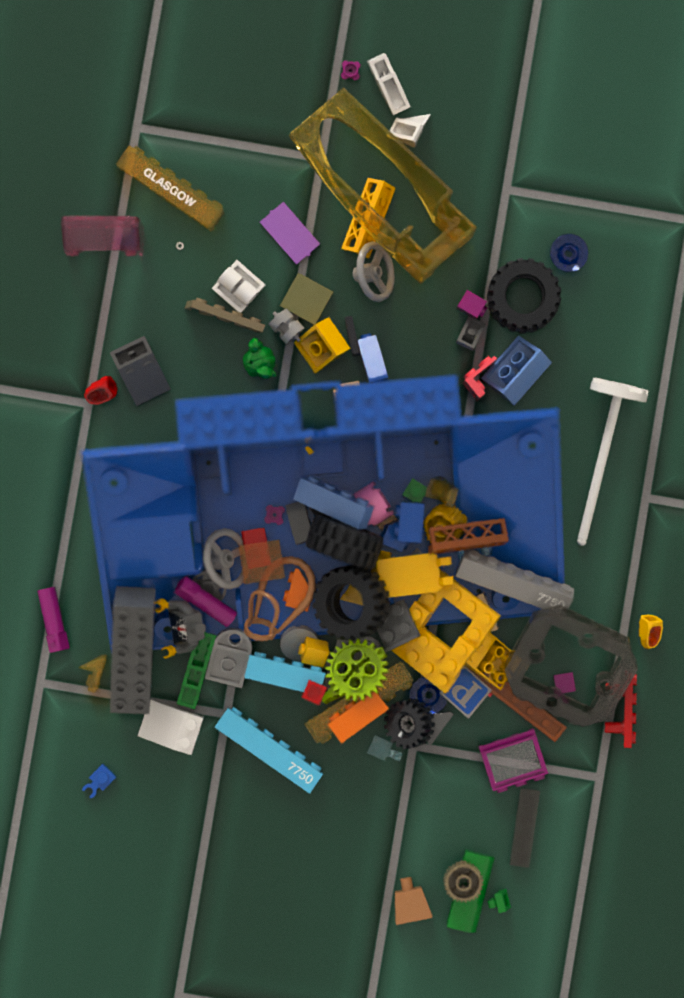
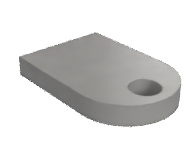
[205,628,252,688]

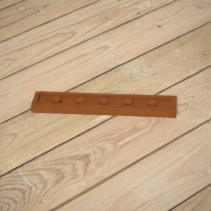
[467,667,567,742]

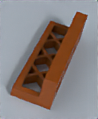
[428,518,509,555]

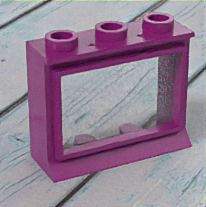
[478,728,549,793]

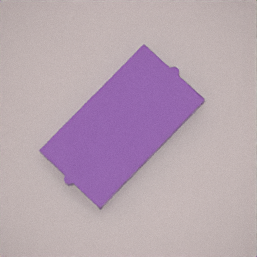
[260,202,320,265]

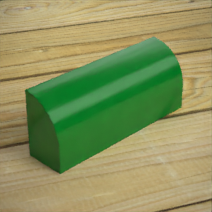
[446,849,495,933]

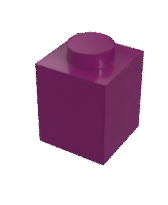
[457,290,488,319]

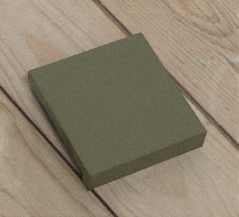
[280,273,333,325]

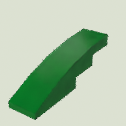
[177,632,216,710]

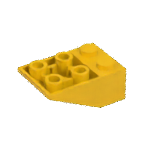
[465,633,522,690]

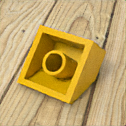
[294,317,351,374]

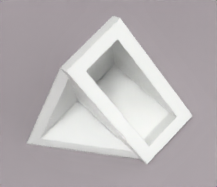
[388,114,431,148]

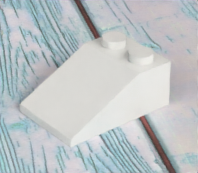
[138,700,204,755]

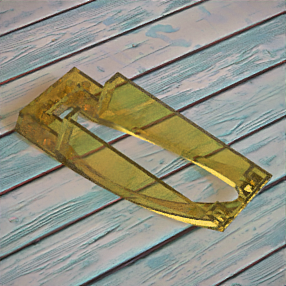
[289,88,477,284]

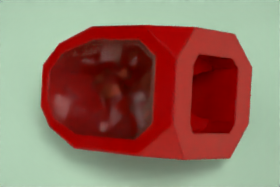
[84,376,118,405]

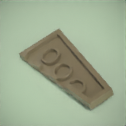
[185,298,265,333]

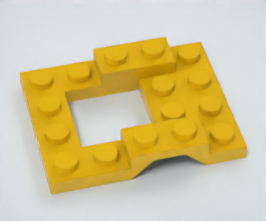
[391,569,501,693]

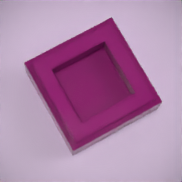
[553,672,576,694]

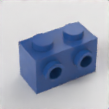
[395,501,425,543]

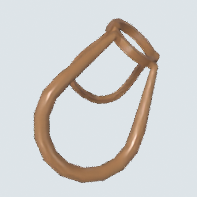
[244,556,316,641]

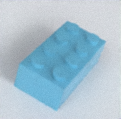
[244,651,326,692]

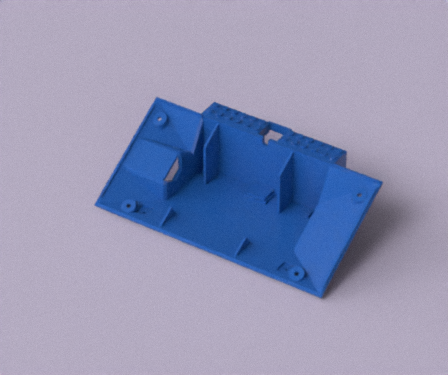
[81,375,565,654]

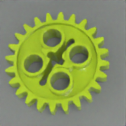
[325,639,389,702]

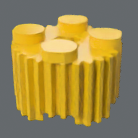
[423,502,467,543]

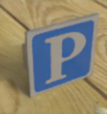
[440,665,492,719]

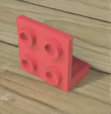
[462,356,497,401]

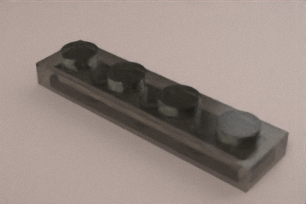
[509,788,540,868]

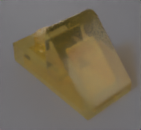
[425,476,458,508]
[79,654,108,693]

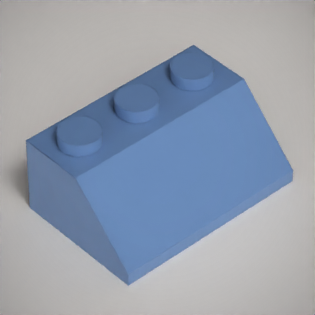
[481,335,552,406]

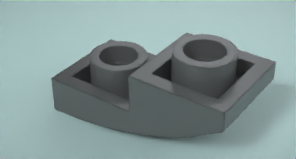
[285,502,311,545]

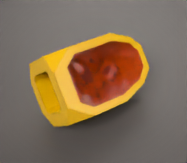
[639,614,663,649]

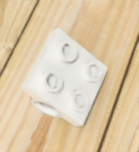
[212,260,266,313]

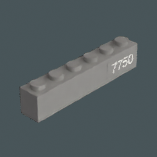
[456,550,574,617]

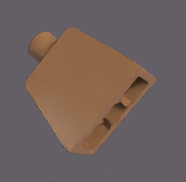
[395,877,432,925]

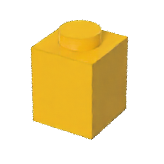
[298,637,329,668]

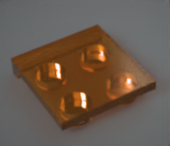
[238,540,285,584]

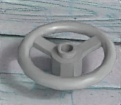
[353,241,395,302]
[203,528,250,590]

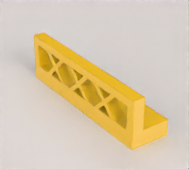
[341,178,396,259]

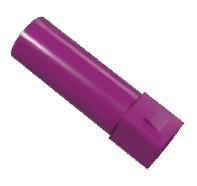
[174,576,237,627]
[37,587,70,653]

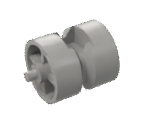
[268,308,305,345]

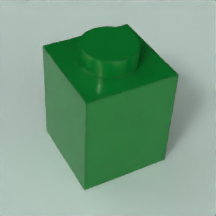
[402,478,429,502]

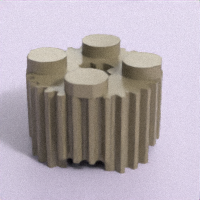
[443,861,483,902]

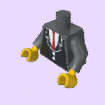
[155,598,206,658]

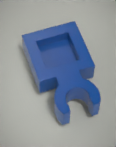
[82,764,117,798]

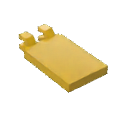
[377,553,454,598]

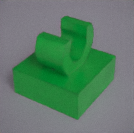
[488,889,511,913]

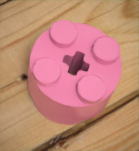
[354,481,394,526]

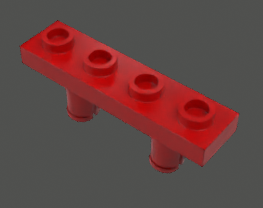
[605,670,637,748]

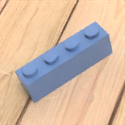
[293,475,374,529]

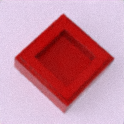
[301,680,327,705]

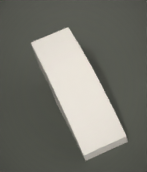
[367,53,410,115]

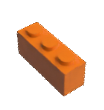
[328,691,389,743]

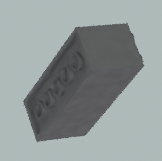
[110,586,156,714]

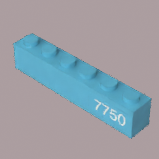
[215,707,323,794]

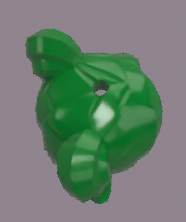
[243,337,277,379]

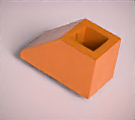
[283,568,311,612]

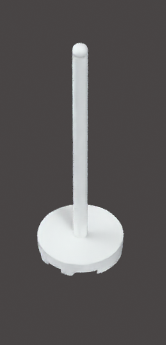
[577,378,648,546]

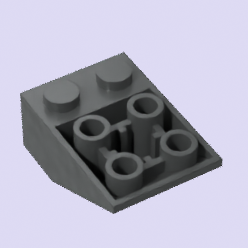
[109,336,171,406]

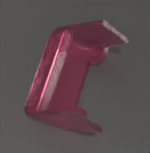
[61,216,143,256]

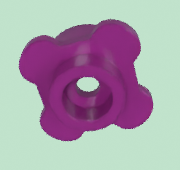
[341,61,360,80]
[264,505,285,525]

